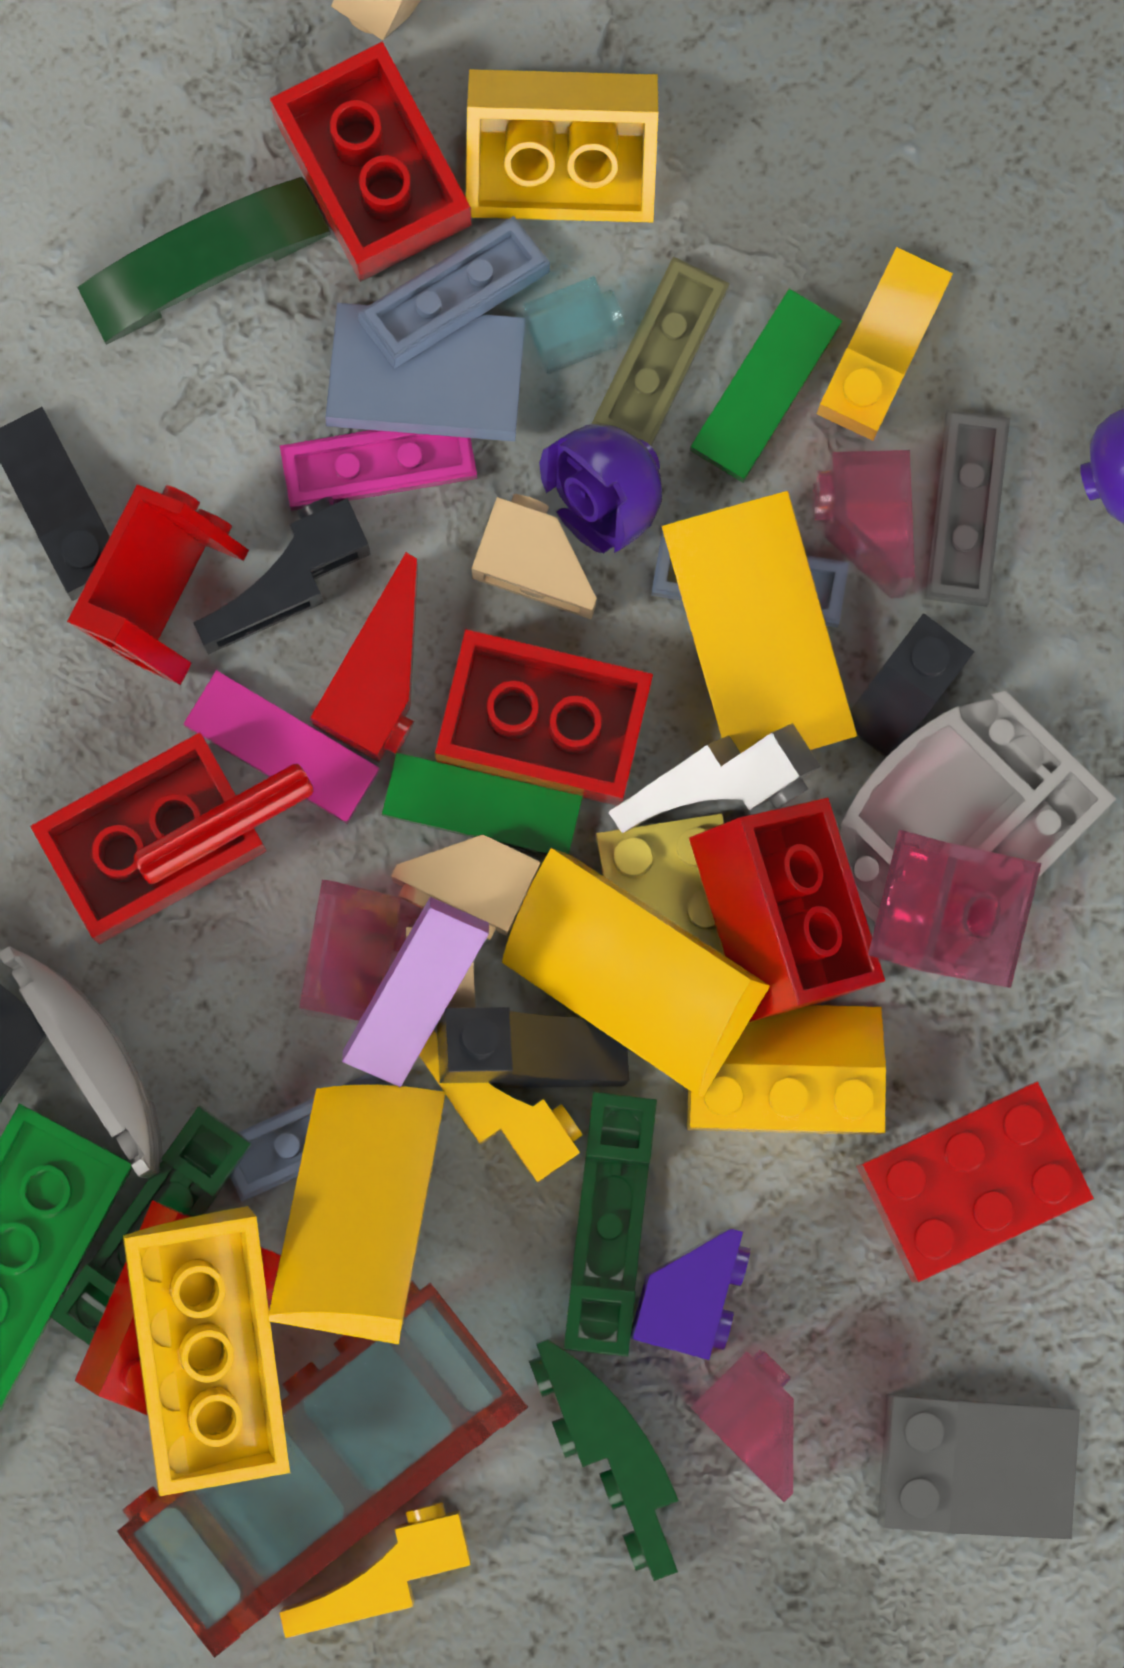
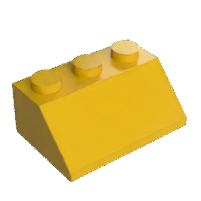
[466,69,658,223]
[687,1005,886,1135]

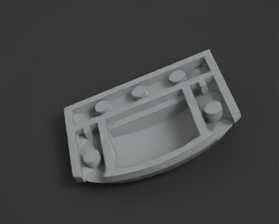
[839,691,1116,981]
[0,946,163,1179]

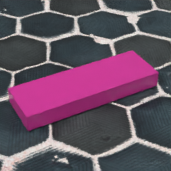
[280,430,477,511]
[183,670,380,824]

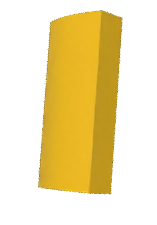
[661,491,858,753]
[502,848,770,1097]
[268,1085,446,1344]
[123,1206,290,1496]

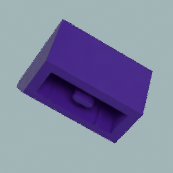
[630,1229,751,1360]

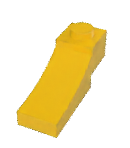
[816,247,953,441]
[419,1030,583,1183]
[279,1502,471,1638]

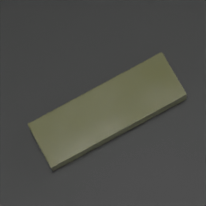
[591,257,730,447]

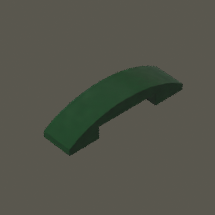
[77,177,331,345]
[563,1092,657,1357]
[50,1106,252,1346]

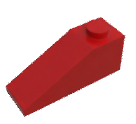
[310,552,418,762]

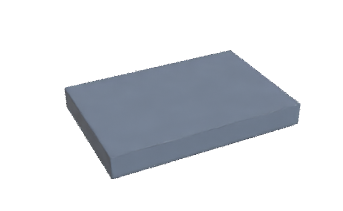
[325,303,525,441]

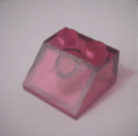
[812,450,915,598]
[868,830,1042,988]
[299,879,412,1025]
[686,1349,794,1502]

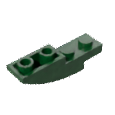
[529,1339,679,1581]

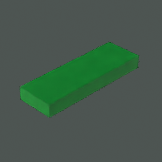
[690,288,842,483]
[382,753,583,855]

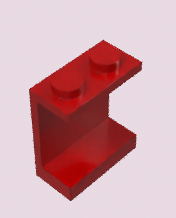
[67,484,249,685]

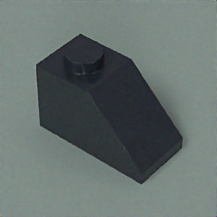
[851,613,975,758]

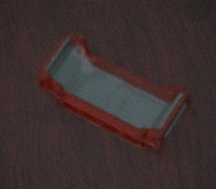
[117,1280,528,1658]

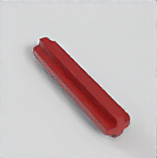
[134,764,314,884]

